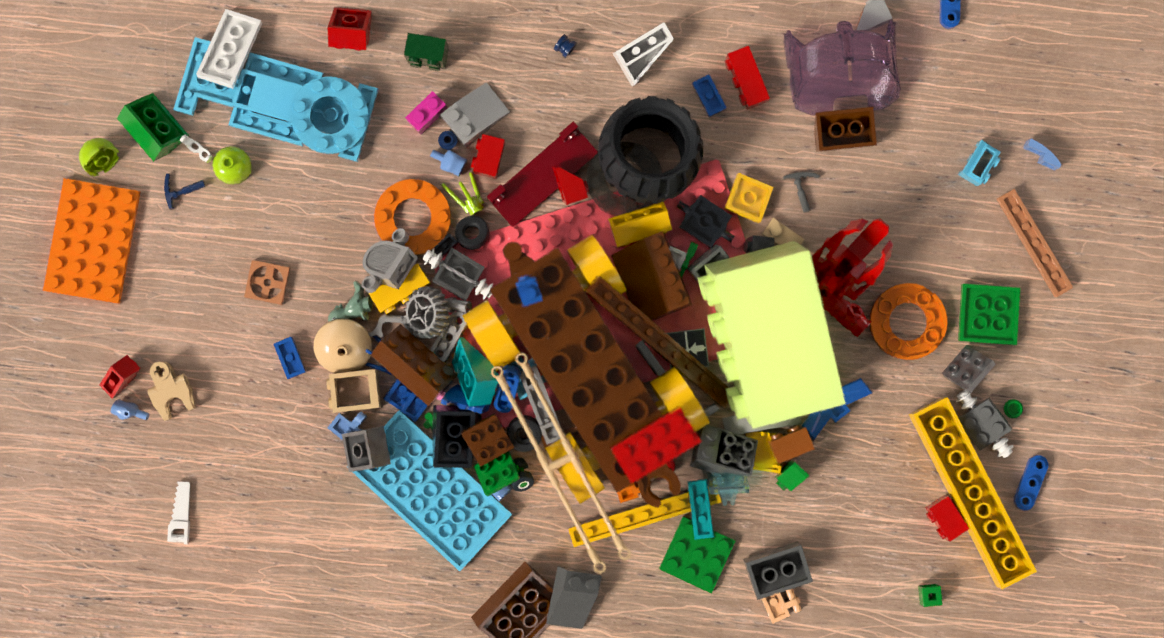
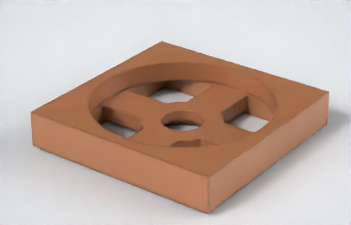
[244,260,290,305]

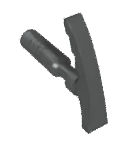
[783,172,820,213]

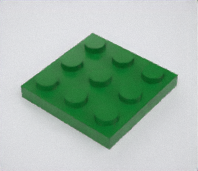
[958,284,1020,345]
[659,516,735,594]

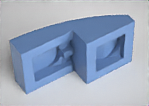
[1023,139,1061,171]

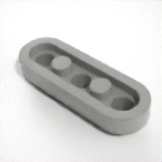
[430,311,468,362]

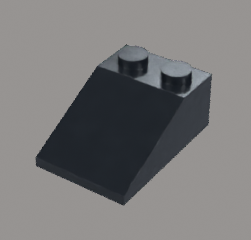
[432,405,476,468]

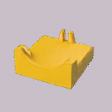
[745,431,781,473]

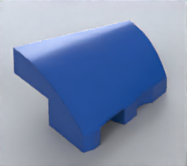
[441,384,490,414]

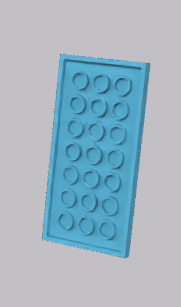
[347,410,512,571]

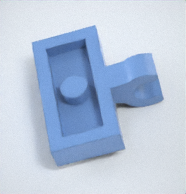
[328,411,367,440]

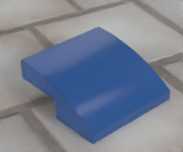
[383,379,427,422]

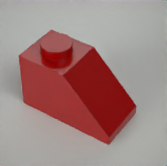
[552,165,589,205]
[99,355,140,399]

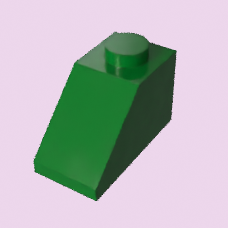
[775,461,809,491]

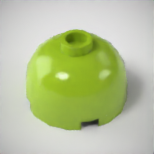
[79,137,119,176]
[212,146,252,185]

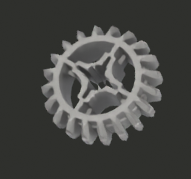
[403,287,451,339]

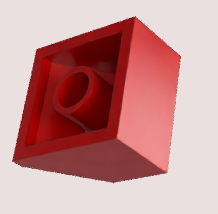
[327,7,372,51]

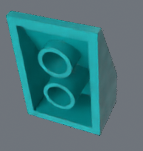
[451,337,499,407]

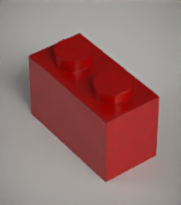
[471,134,506,179]
[925,495,969,541]

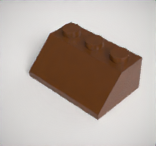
[814,107,877,152]

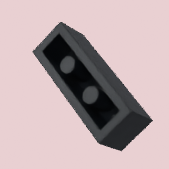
[429,233,458,266]

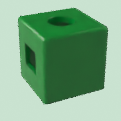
[918,584,943,607]

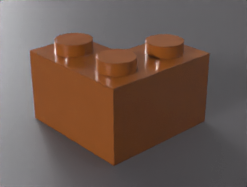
[768,425,815,464]

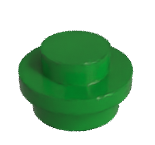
[1003,399,1023,418]

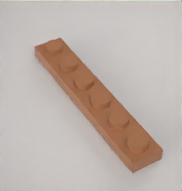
[996,189,1073,298]

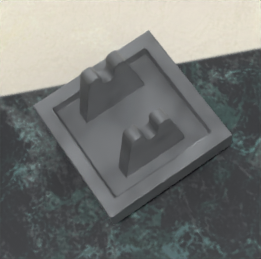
[942,345,996,393]

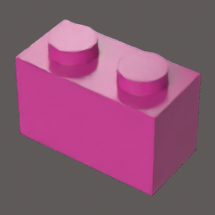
[405,91,448,135]

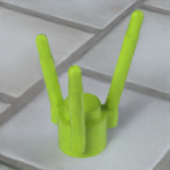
[441,172,484,216]

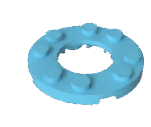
[290,77,368,154]

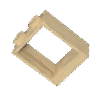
[326,369,381,413]

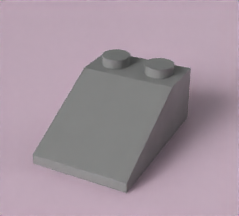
[440,83,510,147]

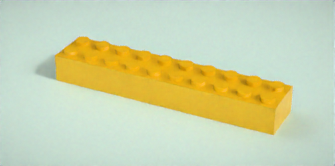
[908,397,1037,589]

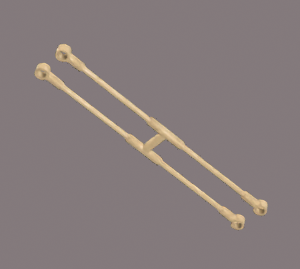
[491,353,631,573]

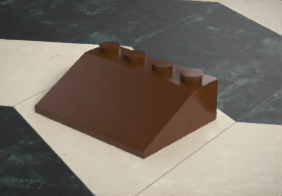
[612,231,693,321]
[471,561,553,638]

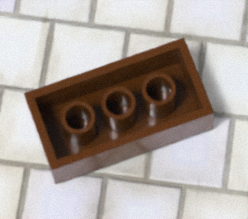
[371,324,457,406]

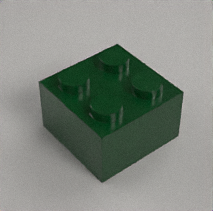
[404,33,449,71]

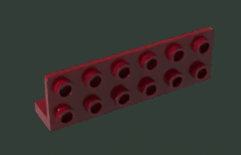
[486,121,598,227]

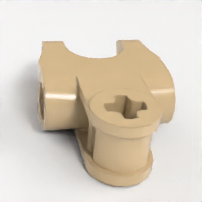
[148,362,196,421]

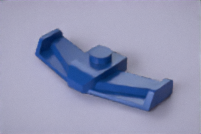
[802,378,873,441]

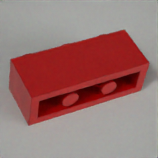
[724,45,770,110]

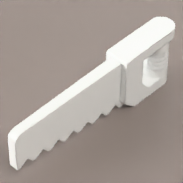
[167,482,190,545]

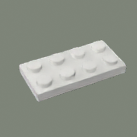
[196,9,262,89]

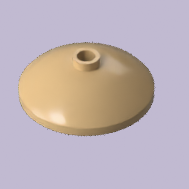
[314,319,372,373]

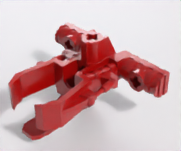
[811,218,893,337]

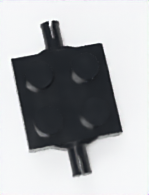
[676,195,735,248]

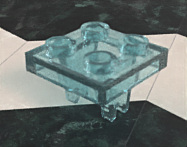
[707,472,749,506]

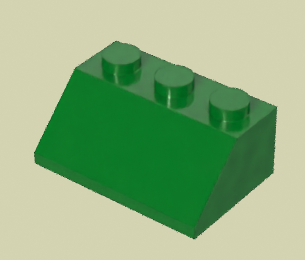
[117,93,189,162]

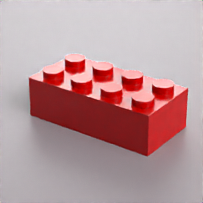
[610,406,701,484]

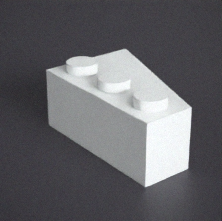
[613,23,674,86]

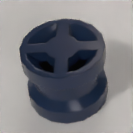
[553,34,577,58]

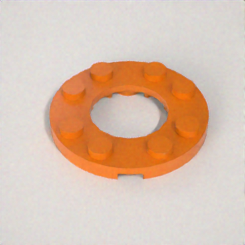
[374,179,451,255]
[869,283,947,360]

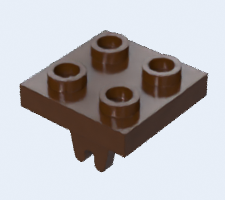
[461,413,514,467]

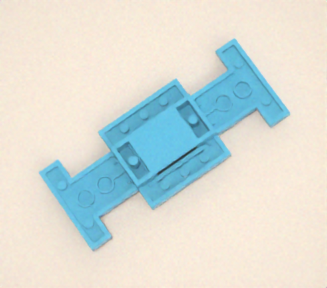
[173,37,379,162]

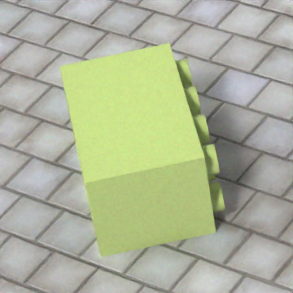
[698,241,845,429]

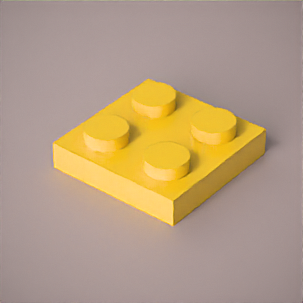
[724,173,773,223]

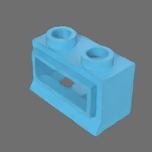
[958,140,1001,186]

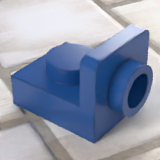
[516,275,543,307]

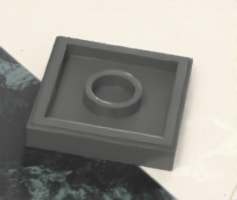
[635,340,665,376]

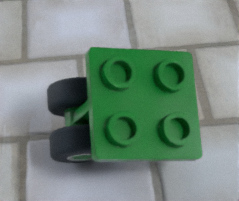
[474,451,534,497]

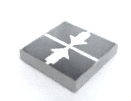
[667,328,709,369]

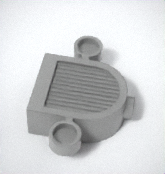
[362,228,418,293]

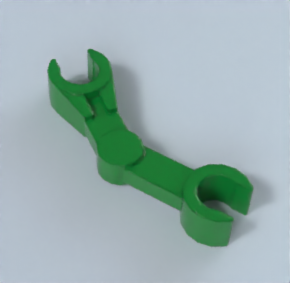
[680,242,698,276]

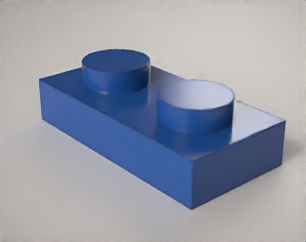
[692,74,727,117]
[274,337,306,379]

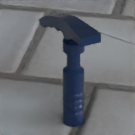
[164,173,206,210]

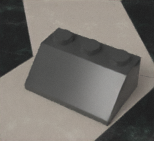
[743,541,813,600]

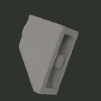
[853,0,892,38]

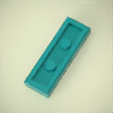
[687,479,714,540]

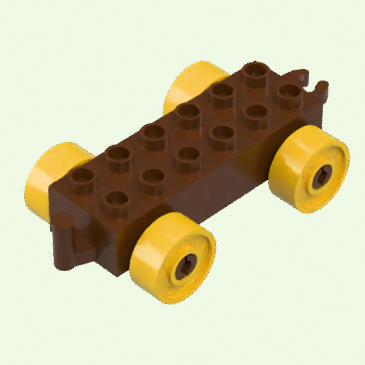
[462,235,710,508]

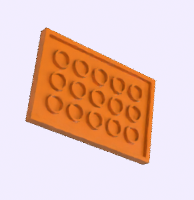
[43,178,141,304]

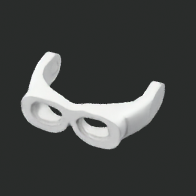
[180,135,213,163]

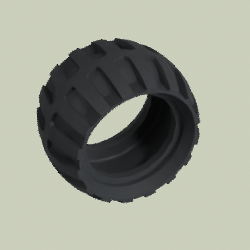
[598,96,703,204]

